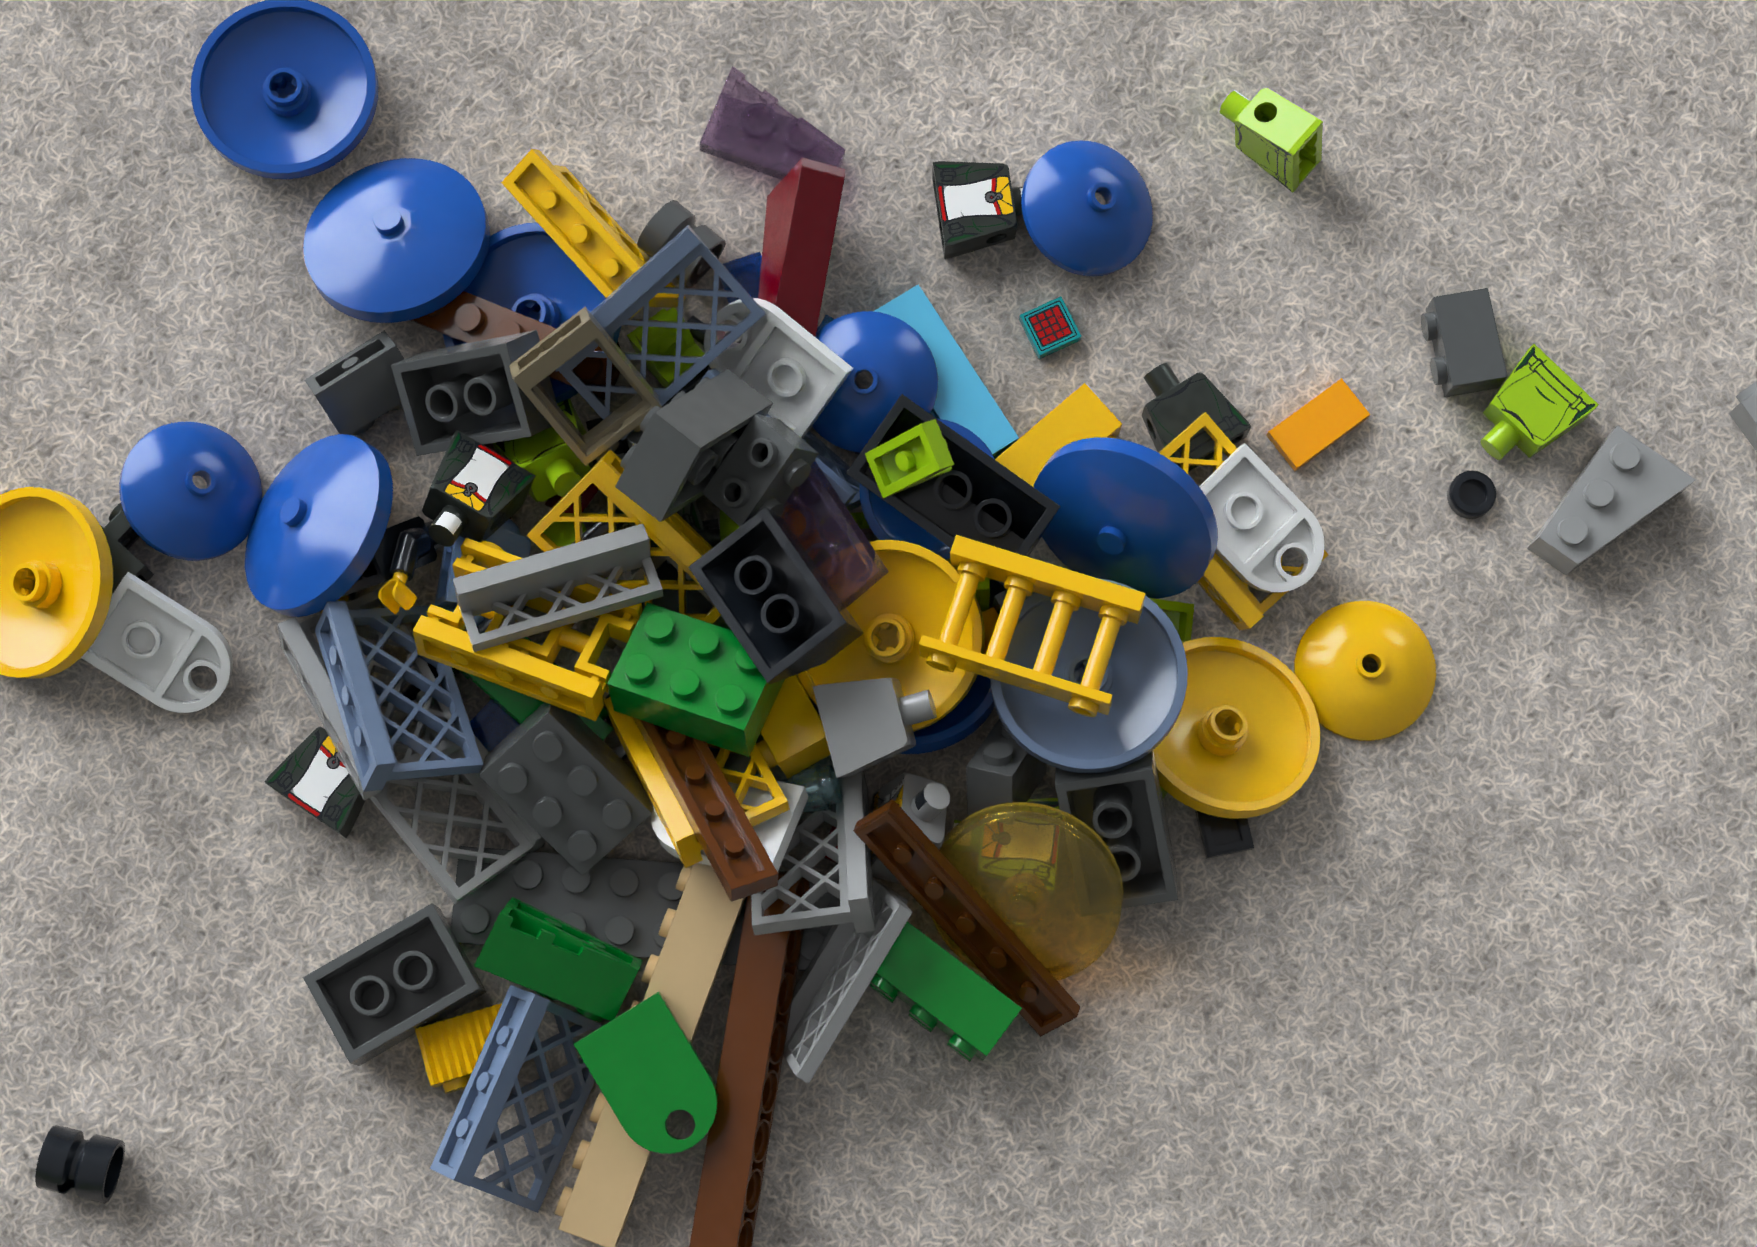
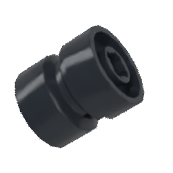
[35,1125,125,1204]

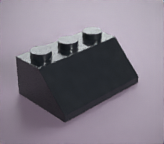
[688,507,864,684]

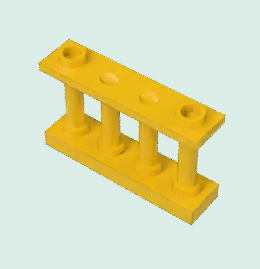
[919,535,1146,717]

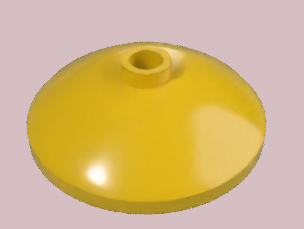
[1294,601,1436,741]

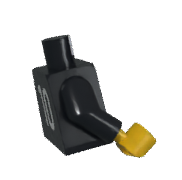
[320,516,442,615]

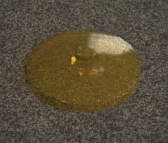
[932,802,1123,981]

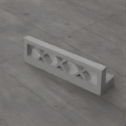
[453,523,663,652]

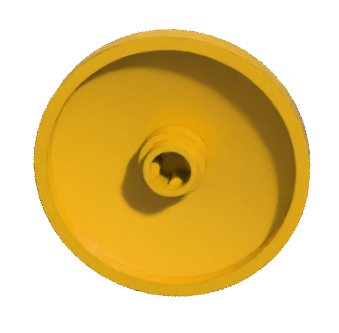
[0,487,113,679]
[797,540,985,732]
[1153,637,1320,819]

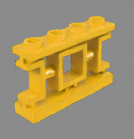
[413,538,643,721]

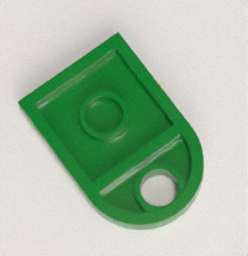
[573,991,718,1154]

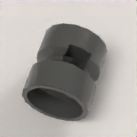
[637,200,726,287]

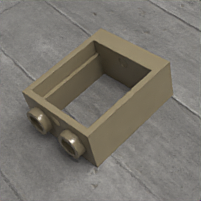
[509,306,662,466]

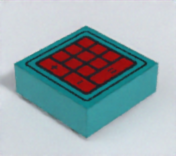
[1019,296,1082,359]

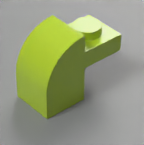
[627,307,705,388]

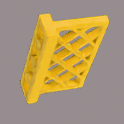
[501,149,686,319]
[1159,412,1329,630]
[526,449,721,624]
[603,697,790,868]

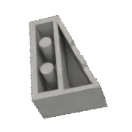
[1527,426,1696,575]

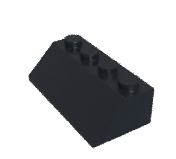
[846,394,1061,586]

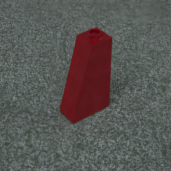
[758,157,846,337]

